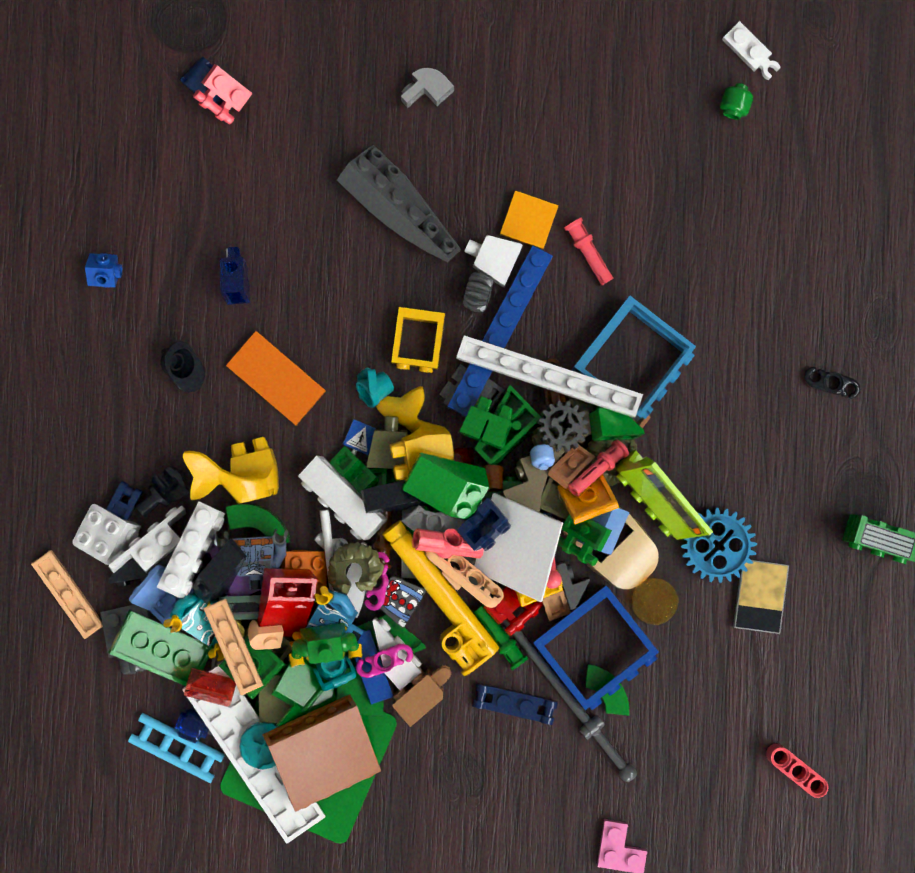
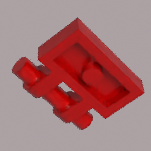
[483,586,544,636]

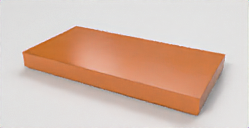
[226,331,326,426]

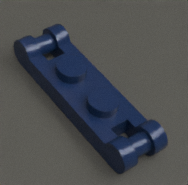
[472,683,558,725]

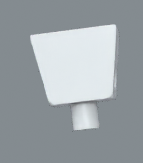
[464,235,523,287]

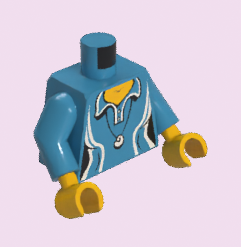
[290,586,364,647]

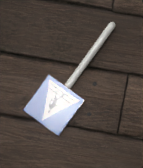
[343,419,376,455]

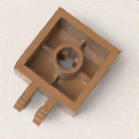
[392,665,452,727]

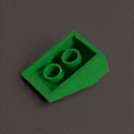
[402,453,489,520]

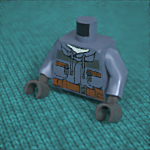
[214,529,288,590]

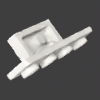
[109,506,186,573]

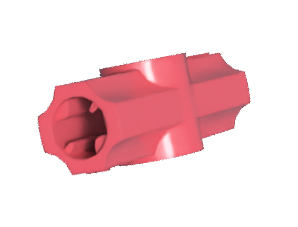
[412,528,484,559]

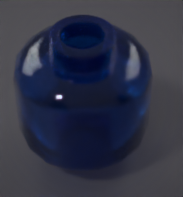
[174,709,209,743]

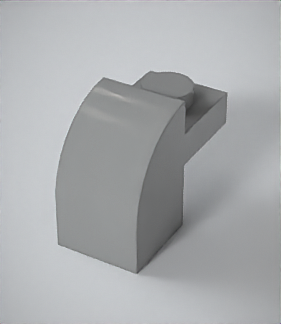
[401,68,454,108]

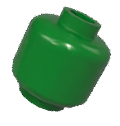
[720,83,754,120]

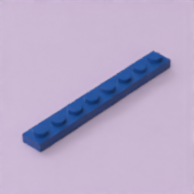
[447,246,553,417]

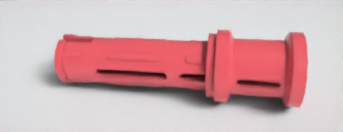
[564,217,614,286]
[568,440,629,497]

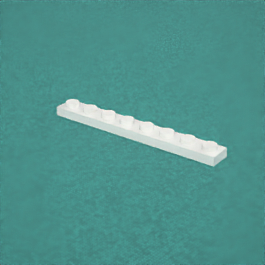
[456,335,643,418]

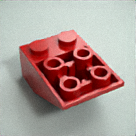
[257,568,317,637]

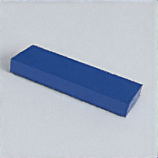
[354,630,393,705]

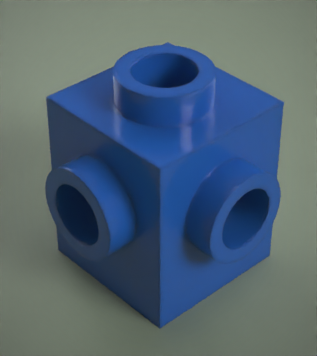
[85,253,122,288]

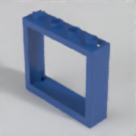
[533,585,659,710]

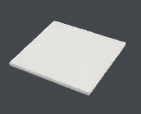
[474,493,563,602]

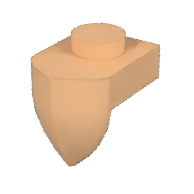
[248,620,284,650]

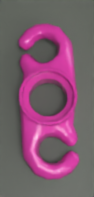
[364,552,390,611]
[356,644,413,678]

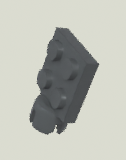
[100,605,150,675]

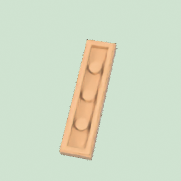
[31,550,103,639]
[203,598,264,695]

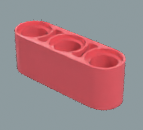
[766,744,828,798]

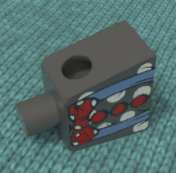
[374,575,426,628]

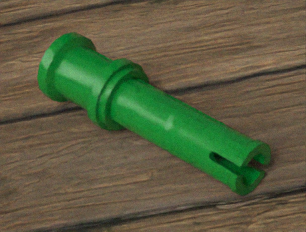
[473,605,528,670]

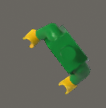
[289,623,362,668]

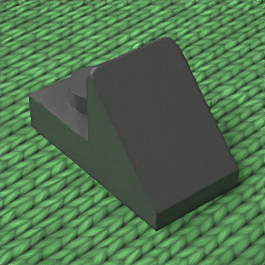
[556,561,590,610]

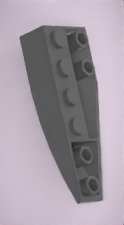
[337,145,461,262]

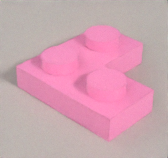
[597,819,647,873]

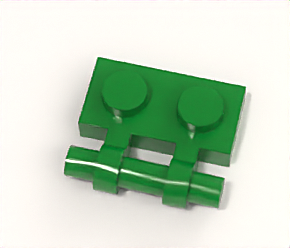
[558,514,612,566]

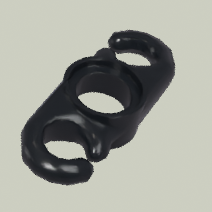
[804,367,861,399]

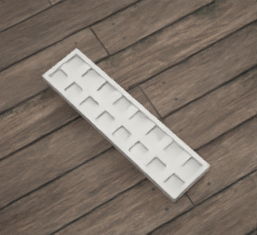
[182,663,326,844]

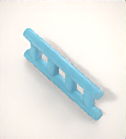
[128,713,225,783]

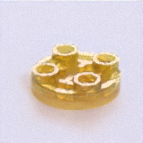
[631,578,679,625]

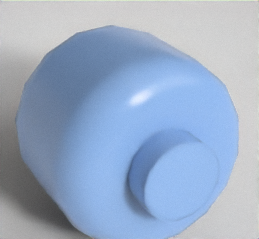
[530,444,555,470]

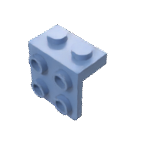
[129,565,194,624]

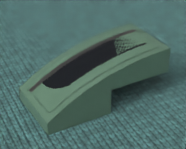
[219,595,261,620]

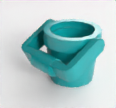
[356,368,394,408]
[313,654,356,691]

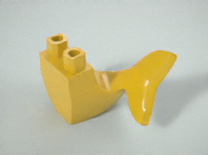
[376,386,454,480]
[183,437,279,504]

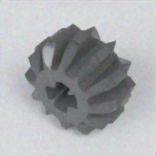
[463,272,493,313]

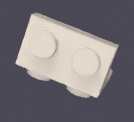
[73,504,141,565]

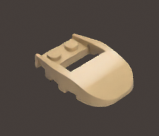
[562,507,659,590]

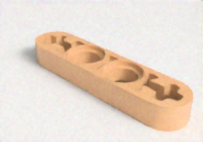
[425,551,504,608]

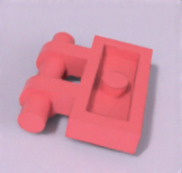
[193,64,252,124]

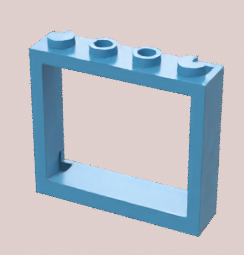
[571,296,696,422]

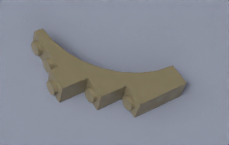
[499,409,591,512]

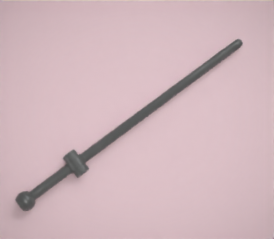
[458,565,637,782]

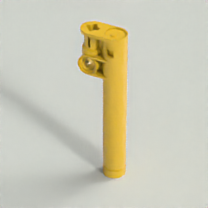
[382,520,499,676]

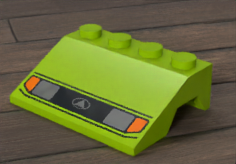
[615,449,713,540]

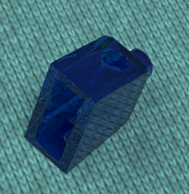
[220,247,250,305]

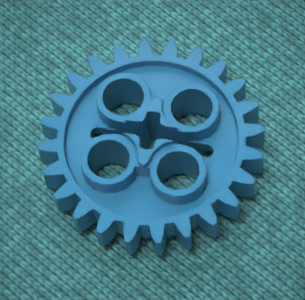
[681,508,757,583]

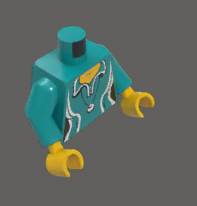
[163,592,226,661]

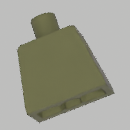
[367,416,408,469]

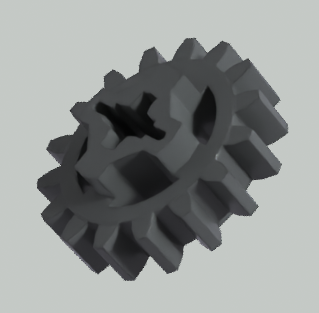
[537,401,589,453]

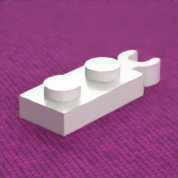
[722,21,780,80]

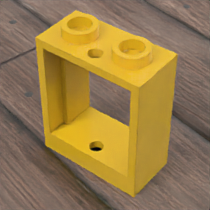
[391,307,445,373]

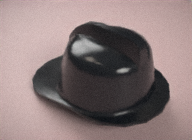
[160,341,205,393]

